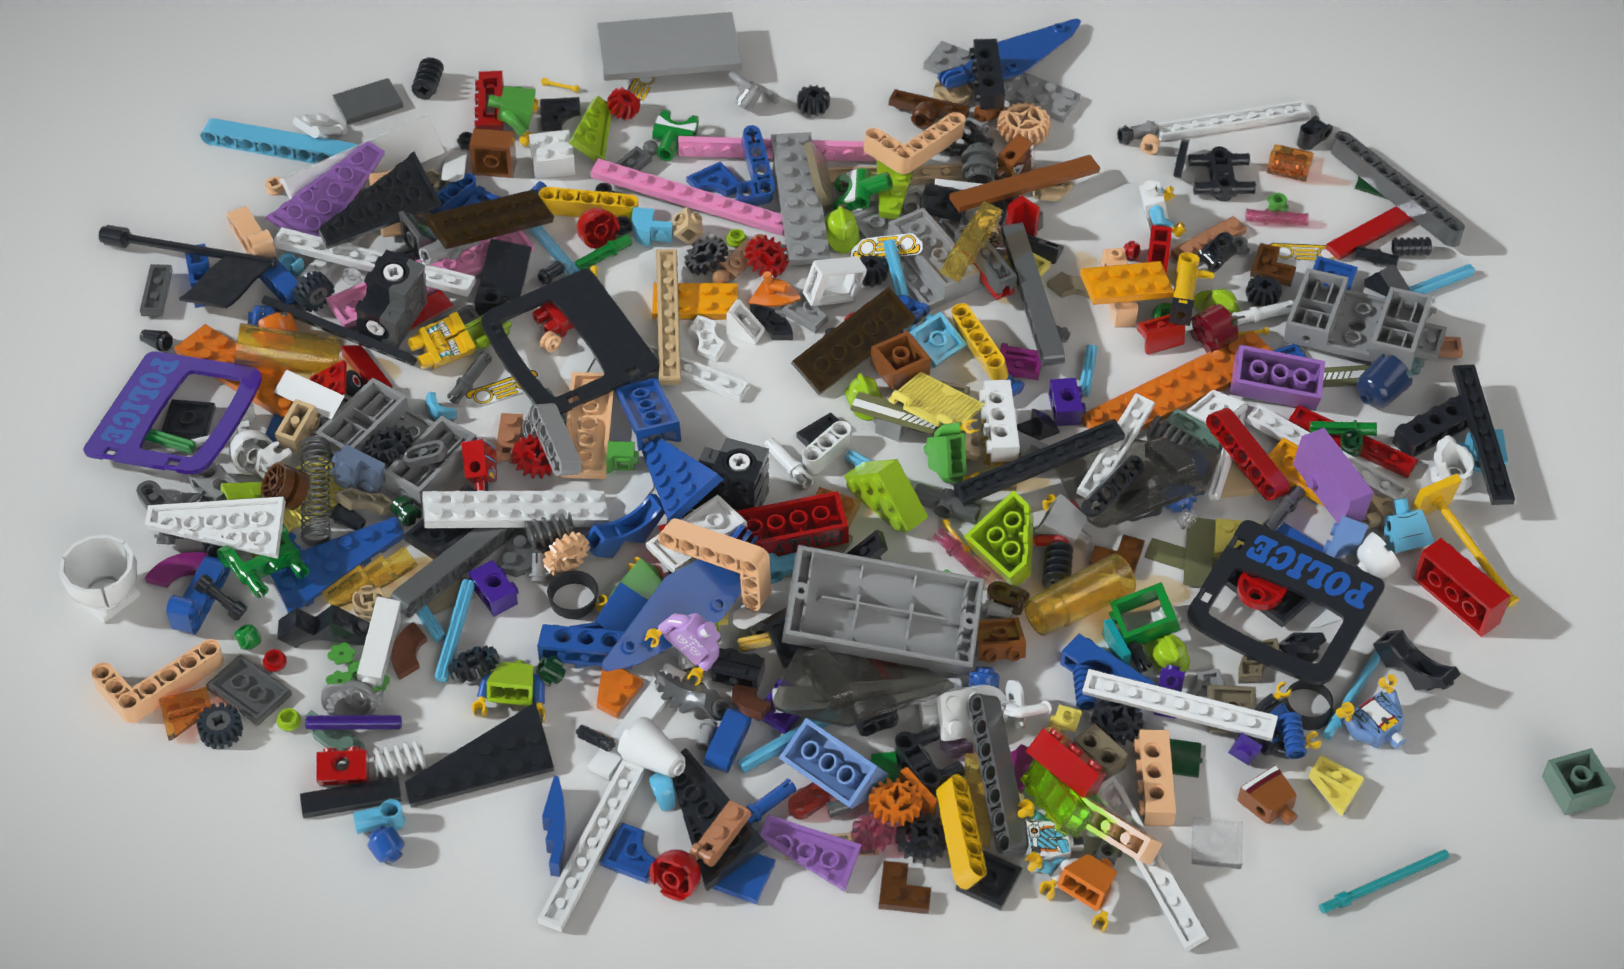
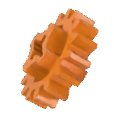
[868,778,923,826]

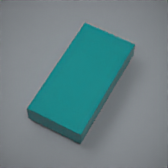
[1102,618,1131,664]

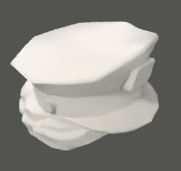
[1430,435,1475,494]

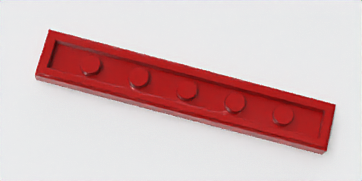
[1325,206,1413,261]
[1289,405,1419,478]

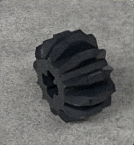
[797,84,830,117]
[860,253,889,288]
[1245,274,1282,307]

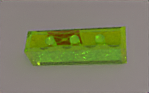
[1020,759,1095,839]

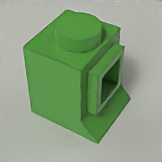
[606,441,639,474]

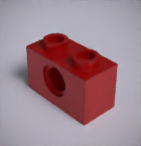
[316,746,369,786]

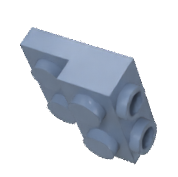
[330,444,385,493]

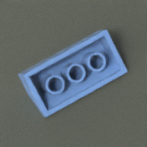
[779,718,889,809]

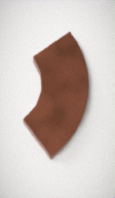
[392,622,427,680]
[732,684,771,721]

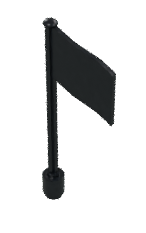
[99,225,279,309]

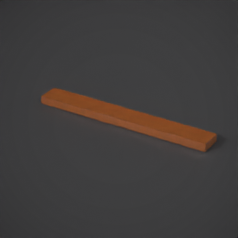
[949,155,1100,212]

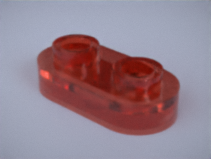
[788,782,832,820]

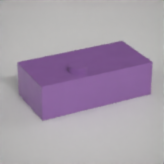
[1230,345,1326,411]
[1293,428,1374,523]

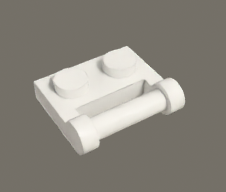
[292,113,347,138]

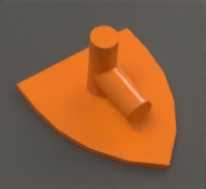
[748,271,801,307]

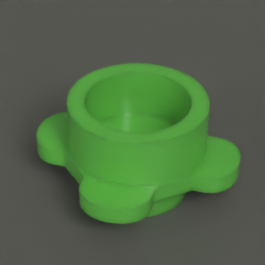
[1267,193,1289,211]

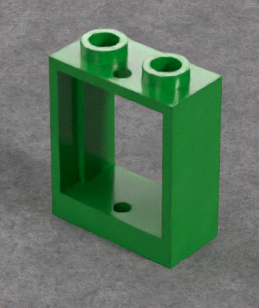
[1108,582,1181,646]

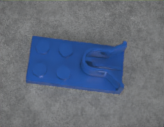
[615,377,681,451]

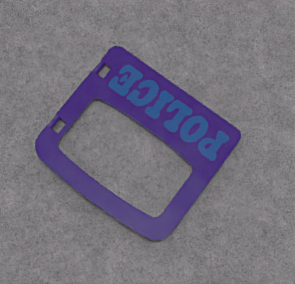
[83,351,262,475]

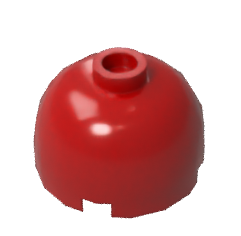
[577,207,619,249]
[649,849,701,901]

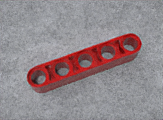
[1206,408,1290,501]

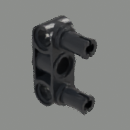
[894,726,965,798]

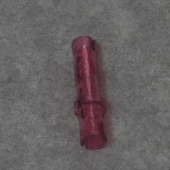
[1245,209,1309,226]
[933,528,991,581]

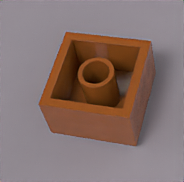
[469,129,517,178]
[870,331,931,391]

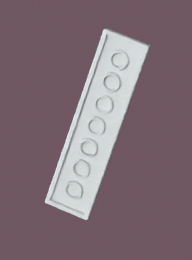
[422,490,609,528]

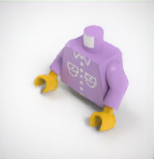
[645,613,721,686]

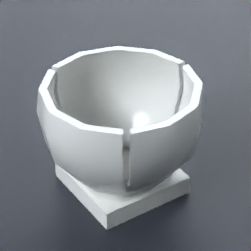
[59,535,140,624]

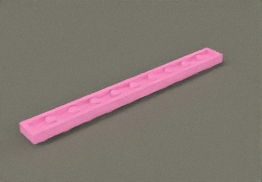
[678,136,876,162]
[591,158,784,236]

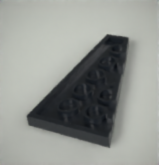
[318,151,442,249]

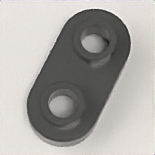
[403,440,448,468]
[136,480,170,510]

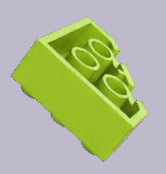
[844,459,928,532]
[964,490,1034,587]

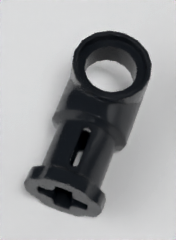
[961,121,994,148]

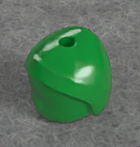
[234,624,262,650]

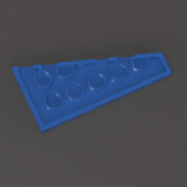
[642,436,723,521]
[266,516,404,613]

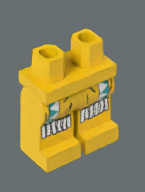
[408,311,476,370]

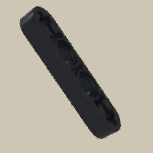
[1081,455,1144,518]

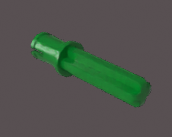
[575,234,633,270]
[1310,420,1377,436]

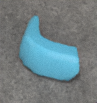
[278,252,305,277]
[425,392,457,421]
[649,773,676,811]

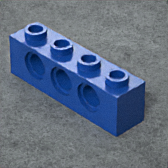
[537,624,633,669]

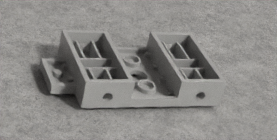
[1284,268,1447,371]
[315,378,477,509]

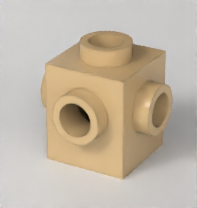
[673,207,703,245]

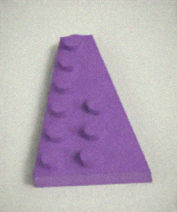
[265,141,385,237]

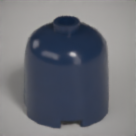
[1356,354,1413,408]

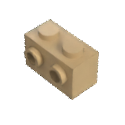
[275,399,320,455]

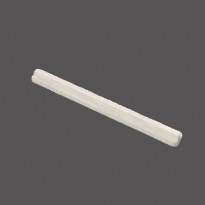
[1207,411,1247,501]

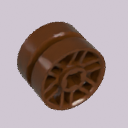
[261,462,309,510]

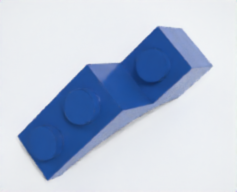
[585,494,665,558]

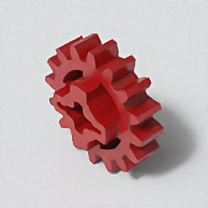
[744,235,789,278]
[511,434,553,479]

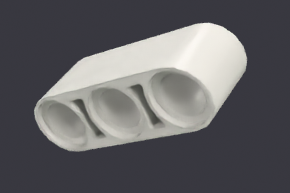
[802,421,852,475]

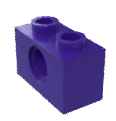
[1048,378,1086,426]
[468,560,519,617]

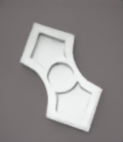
[688,315,726,362]

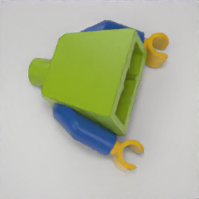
[472,659,546,722]

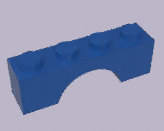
[1060,633,1156,712]

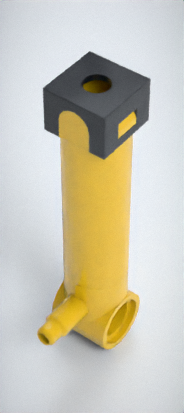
[1169,252,1214,326]

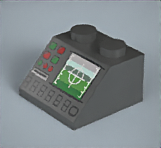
[399,211,438,260]

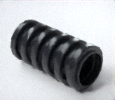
[1391,237,1432,256]

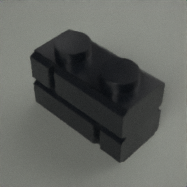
[711,648,765,689]

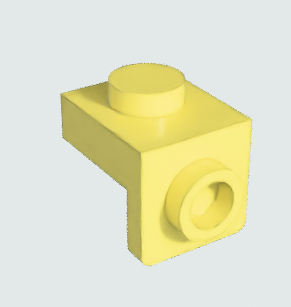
[1048,704,1082,732]

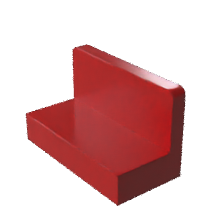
[1006,195,1040,237]
[1137,314,1185,355]

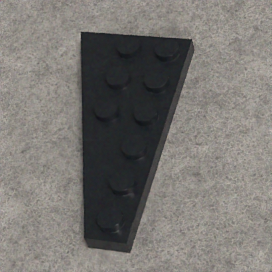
[405,702,554,808]
[672,748,767,891]

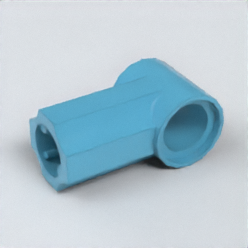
[768,552,796,584]
[353,799,406,834]

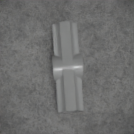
[419,239,480,265]

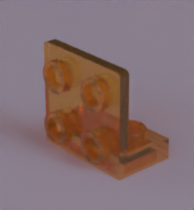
[1267,144,1314,182]

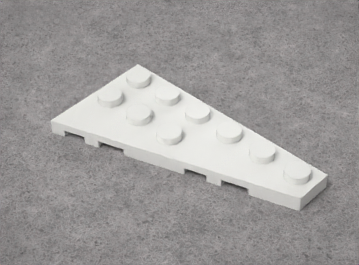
[145,497,286,559]

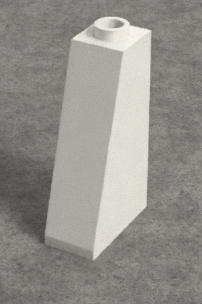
[357,597,401,688]

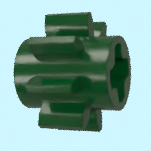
[536,655,566,687]

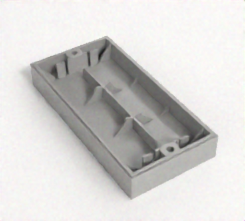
[782,545,984,676]

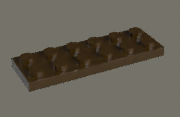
[425,189,554,249]
[791,287,917,396]

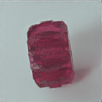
[851,811,893,854]

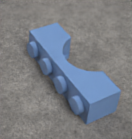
[1323,516,1369,559]

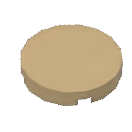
[933,81,972,105]

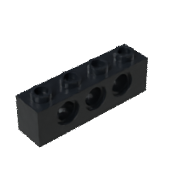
[969,38,1005,110]
[1392,395,1469,457]

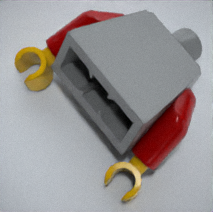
[1033,494,1092,547]

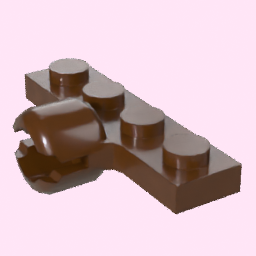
[888,89,970,129]

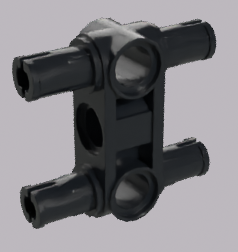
[1188,146,1256,202]

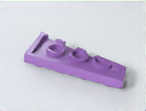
[760,815,862,892]

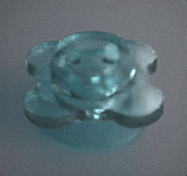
[1406,357,1425,376]

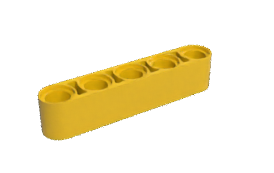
[539,187,639,222]
[951,303,1009,380]
[936,774,987,890]

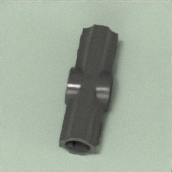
[914,483,982,524]

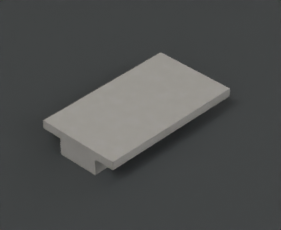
[597,12,742,81]
[854,187,985,311]

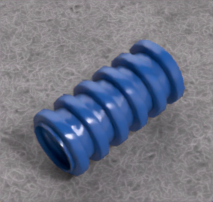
[1072,665,1098,710]
[1280,712,1308,759]

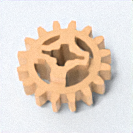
[543,531,591,576]

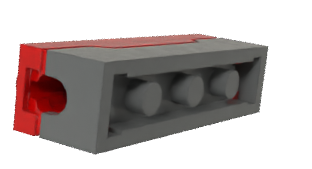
[954,223,1017,300]

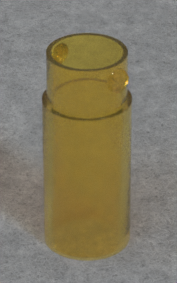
[234,323,341,375]
[1024,554,1136,636]

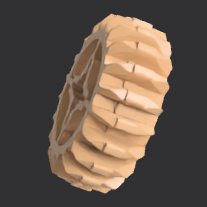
[997,102,1051,146]

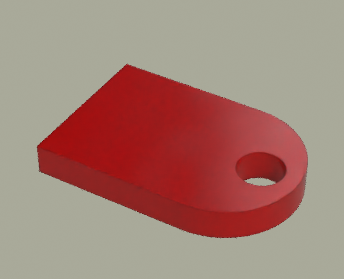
[1237,572,1288,610]

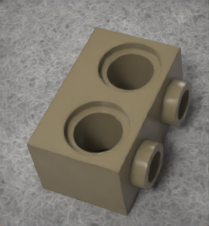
[1073,723,1128,782]

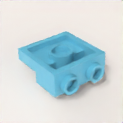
[907,311,967,368]

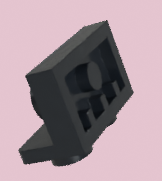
[920,183,962,223]

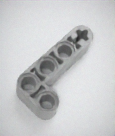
[523,403,582,476]

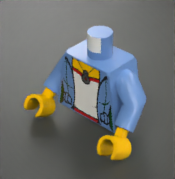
[1336,674,1406,749]

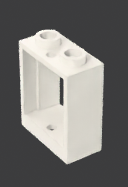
[803,256,867,306]

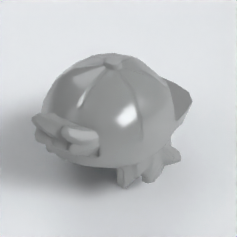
[321,680,384,715]

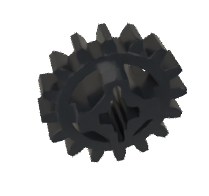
[684,236,729,276]
[364,425,414,463]
[448,645,500,683]
[1091,700,1144,745]
[895,812,948,864]

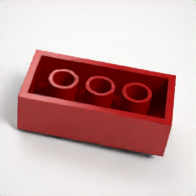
[1413,538,1510,637]

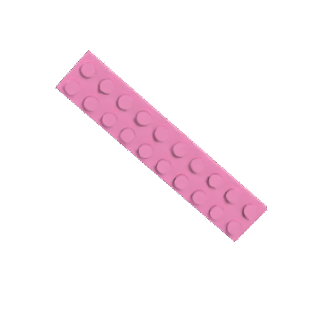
[326,230,534,329]

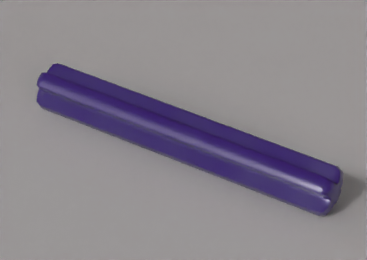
[305,715,402,730]

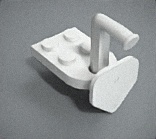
[936,680,1052,741]

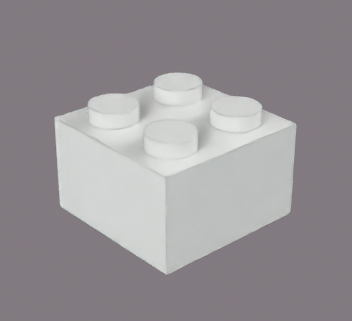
[529,130,575,180]

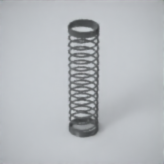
[300,436,331,546]

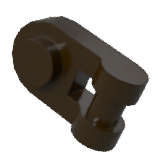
[986,581,1030,615]

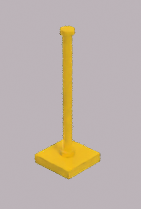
[1411,474,1520,607]

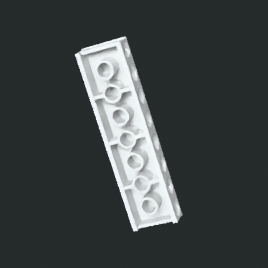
[279,115,445,199]

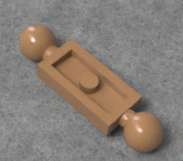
[712,234,764,283]

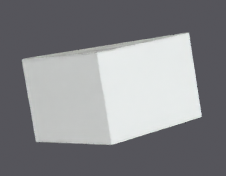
[727,299,766,344]

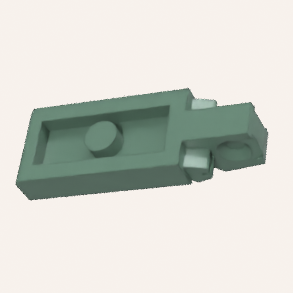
[1166,409,1222,454]
[304,710,365,764]

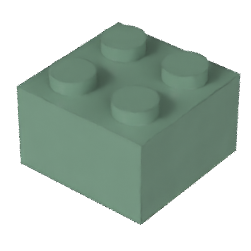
[1542,748,1616,815]

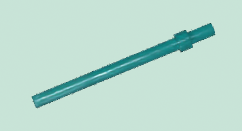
[1319,849,1449,914]

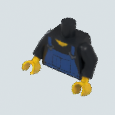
[1246,682,1321,759]

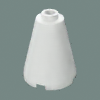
[618,717,685,778]

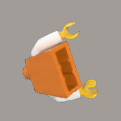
[1040,854,1120,933]

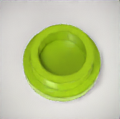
[726,229,747,248]
[277,708,301,731]

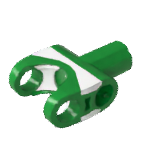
[652,109,699,162]
[833,168,893,213]

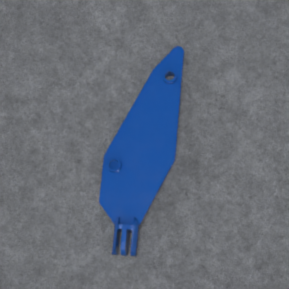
[937,19,1081,90]
[602,524,759,671]

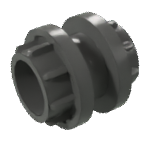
[962,143,997,184]

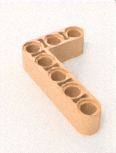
[863,112,966,174]
[658,518,772,611]
[91,639,224,723]

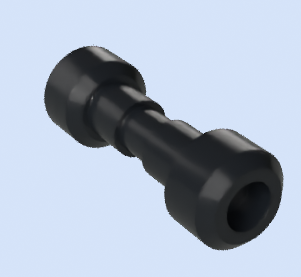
[194,574,247,621]

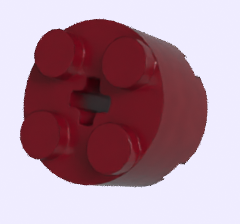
[1190,304,1239,353]

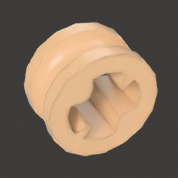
[1140,134,1160,154]
[265,177,285,196]
[540,331,561,353]

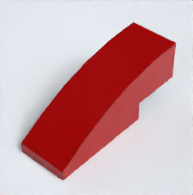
[1147,225,1172,275]

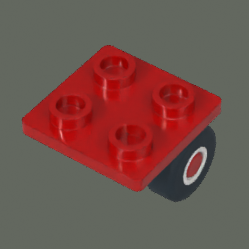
[309,360,364,397]

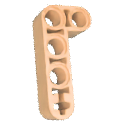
[226,206,277,258]

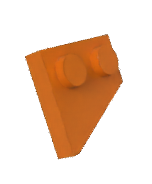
[597,668,643,719]

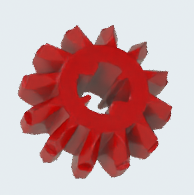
[606,87,641,121]

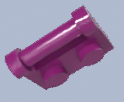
[1000,343,1041,380]

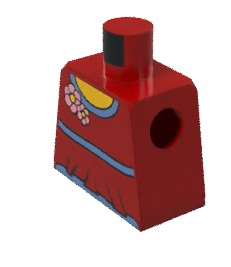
[461,439,497,491]

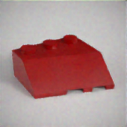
[1026,726,1106,798]

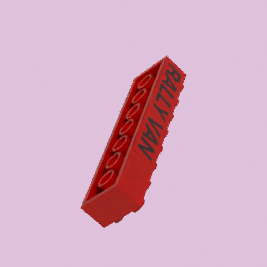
[659,491,849,574]

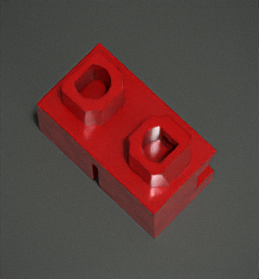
[532,303,576,338]

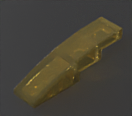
[939,201,1003,283]
[322,546,419,607]
[965,753,990,849]

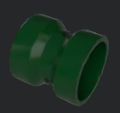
[1341,429,1363,457]
[390,495,422,527]

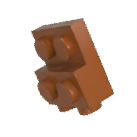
[975,617,1026,663]

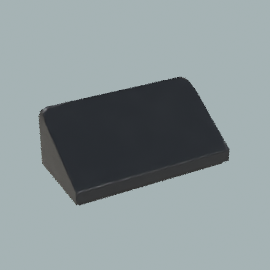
[1027,234,1064,264]

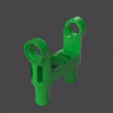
[217,524,310,598]

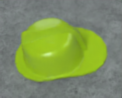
[824,206,860,254]
[1194,289,1240,323]
[845,373,883,421]
[1145,634,1190,673]

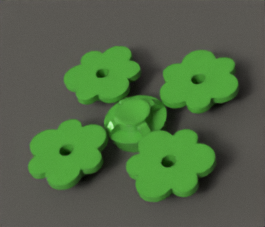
[326,642,391,692]

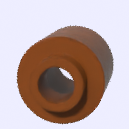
[974,105,1004,123]

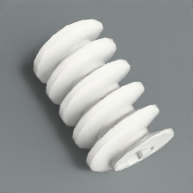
[373,740,426,778]

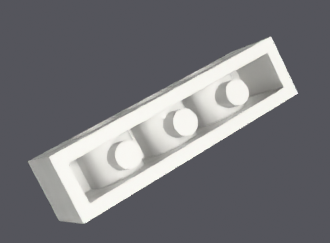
[979,380,1020,462]

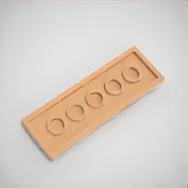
[561,372,615,479]

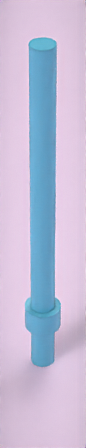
[1322,649,1381,740]

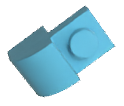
[632,207,673,247]

